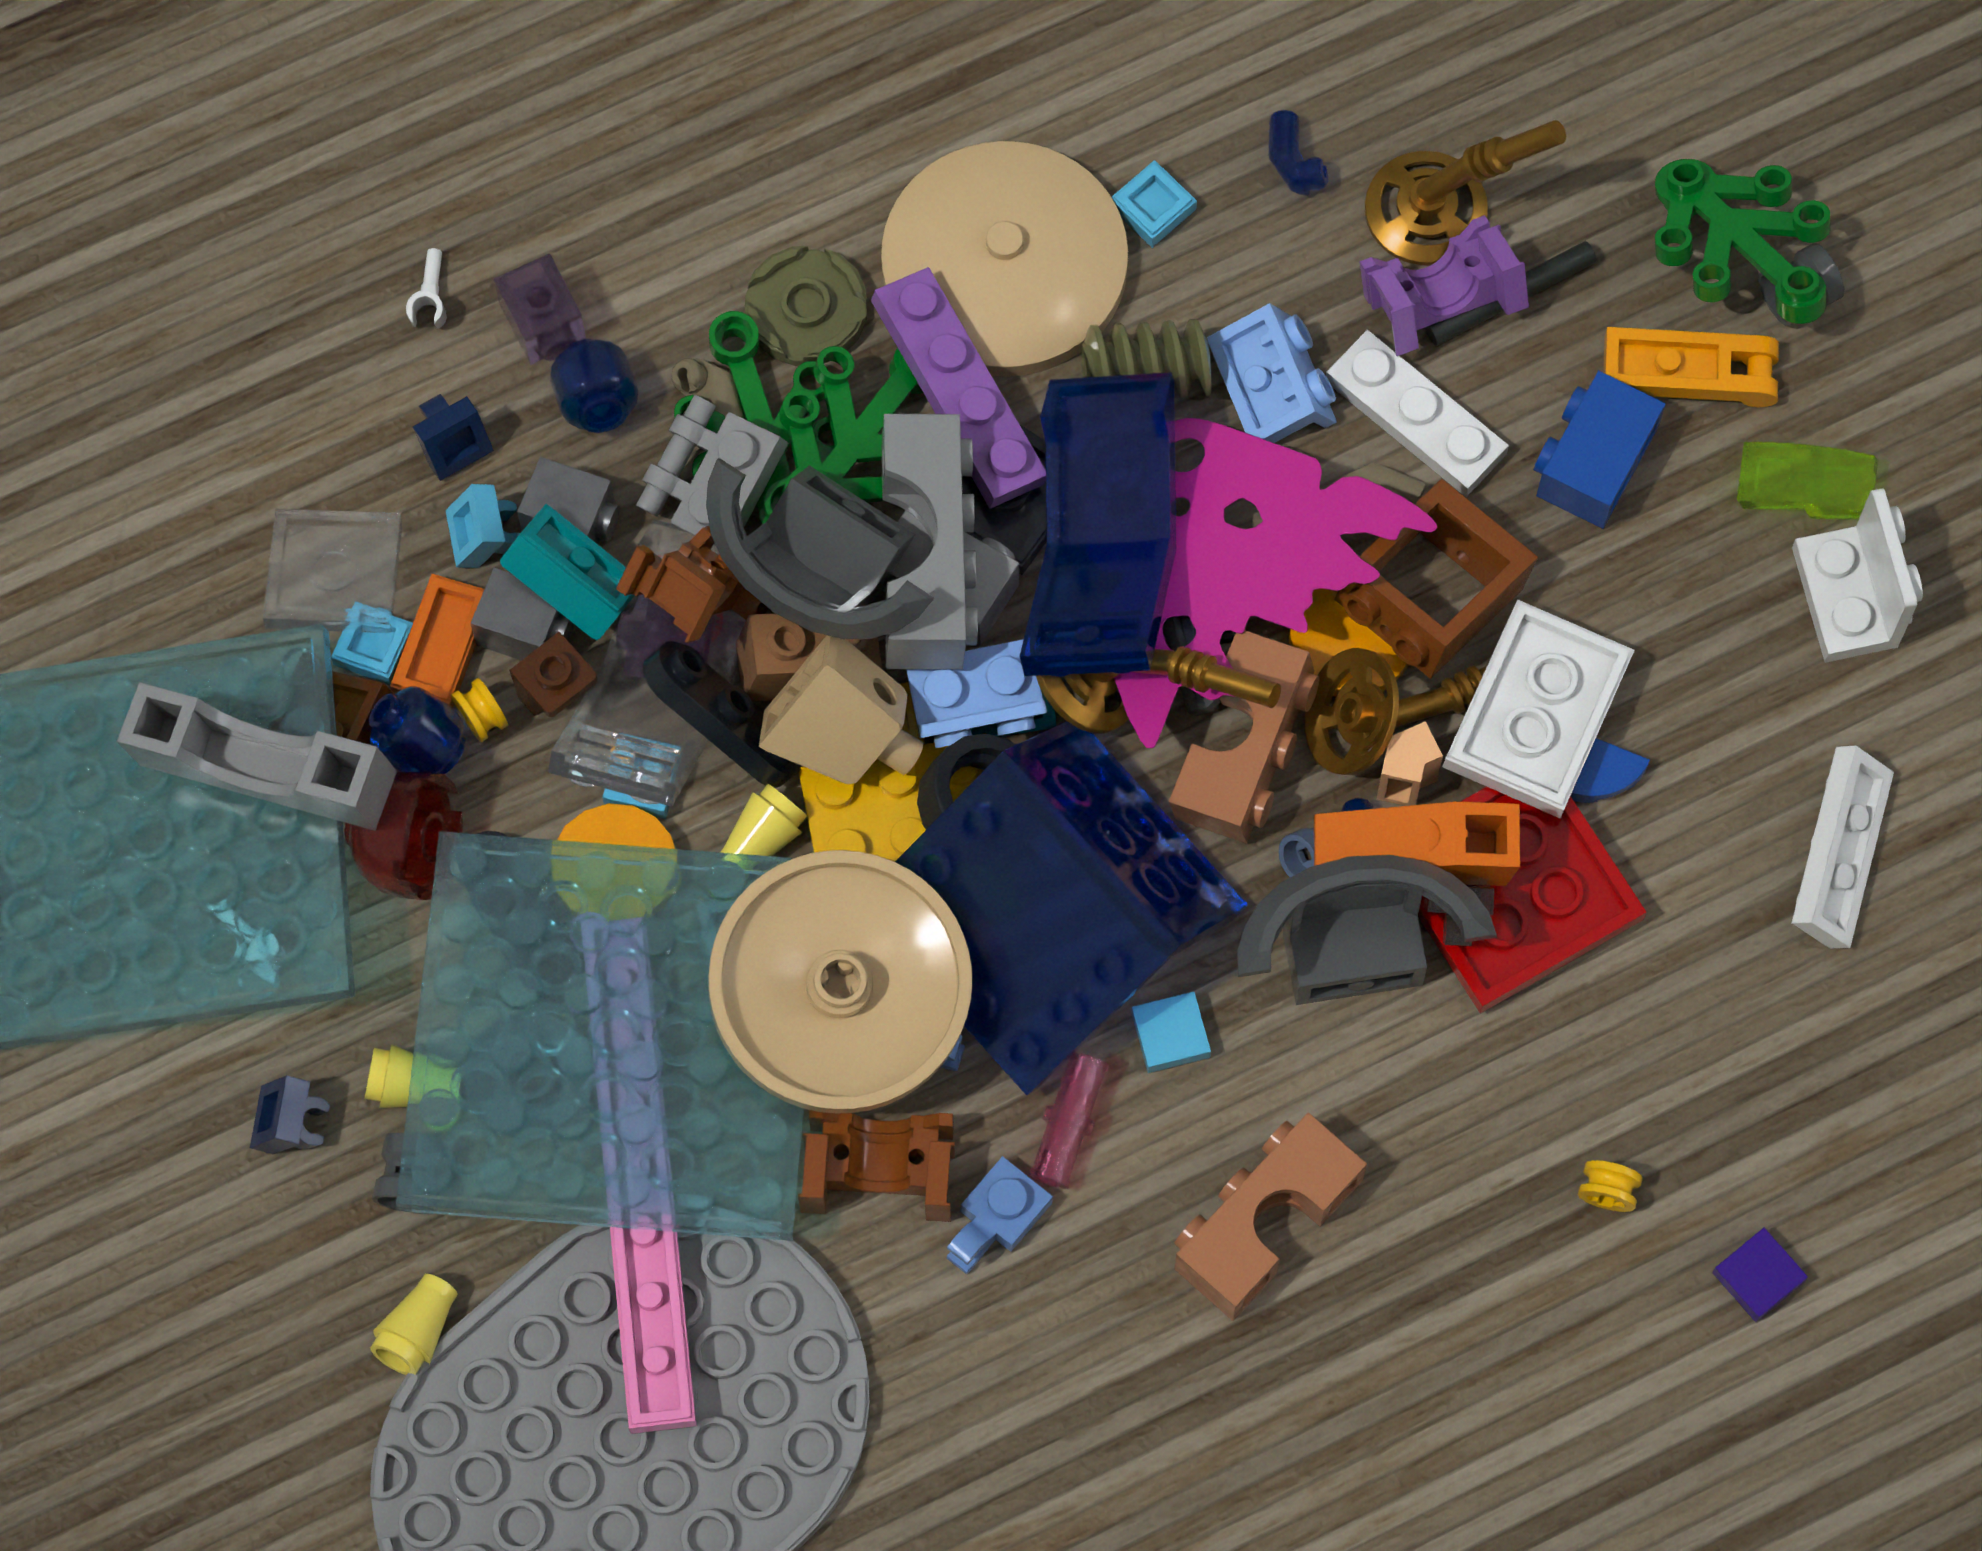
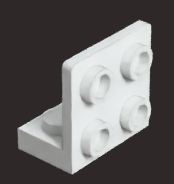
[1792,488,1923,663]

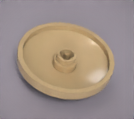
[881,141,1128,377]
[708,850,972,1114]

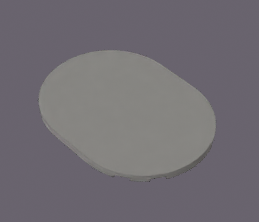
[370,1202,870,1551]

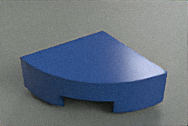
[1570,738,1650,803]

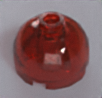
[344,772,463,900]

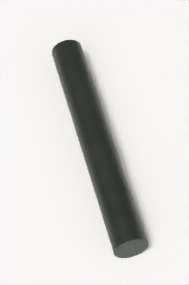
[1425,241,1597,346]

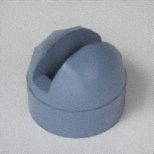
[1278,828,1314,877]

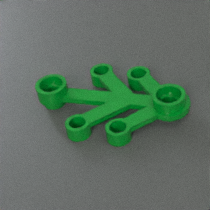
[1655,159,1830,324]
[674,311,835,525]
[779,346,923,503]

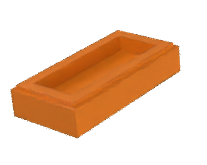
[390,574,484,712]

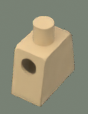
[759,635,923,784]

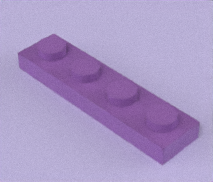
[871,267,1048,509]

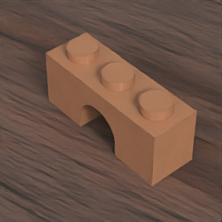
[1169,630,1320,844]
[1174,1112,1367,1321]

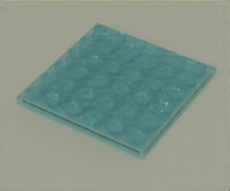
[0,624,355,1049]
[396,831,804,1241]

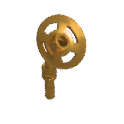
[1365,120,1566,266]
[1032,614,1281,734]
[1305,648,1488,775]

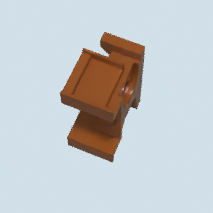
[616,526,768,643]
[798,1110,955,1222]

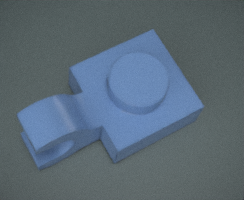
[946,1156,1053,1274]

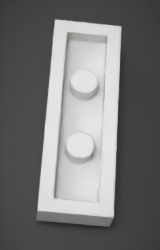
[1326,330,1509,497]
[1792,746,1894,949]

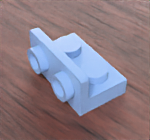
[1207,303,1337,443]
[906,638,1047,748]

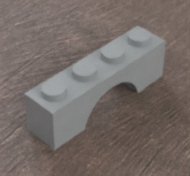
[881,414,978,669]
[117,682,397,831]

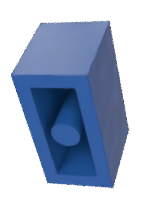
[1533,370,1666,529]

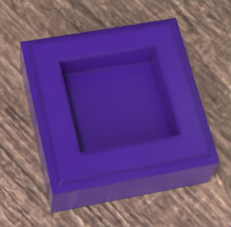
[1712,1227,1808,1322]

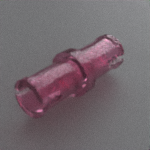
[1028,1052,1109,1189]

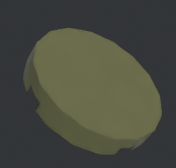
[745,246,867,366]

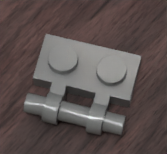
[636,395,789,547]

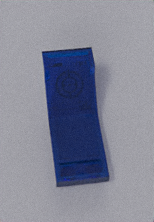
[1019,372,1176,677]

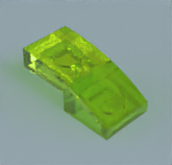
[1737,442,1878,519]

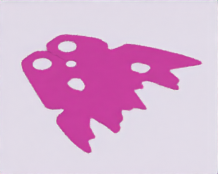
[1081,418,1437,749]

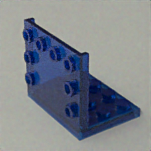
[895,722,1248,1095]

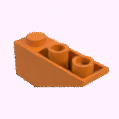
[1314,802,1520,886]

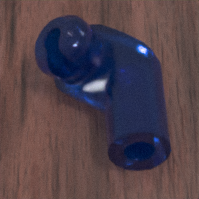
[1268,110,1328,196]

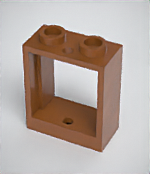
[1334,479,1538,679]

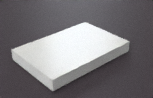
[1442,599,1634,818]

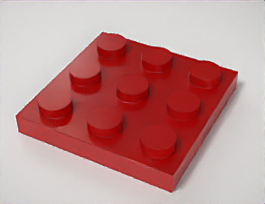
[1418,786,1647,1014]

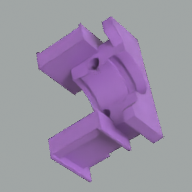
[1360,215,1529,356]

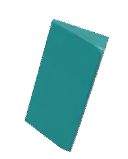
[500,504,635,640]

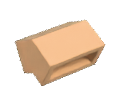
[1376,721,1443,806]

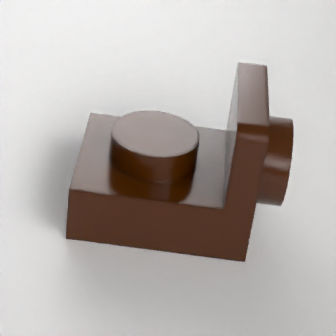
[509,632,598,717]

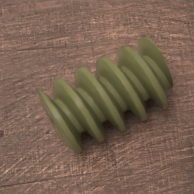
[1081,319,1211,405]

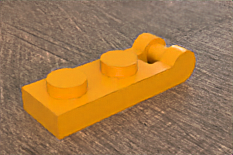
[1603,327,1779,407]

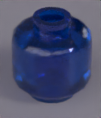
[550,339,638,433]
[369,686,466,781]

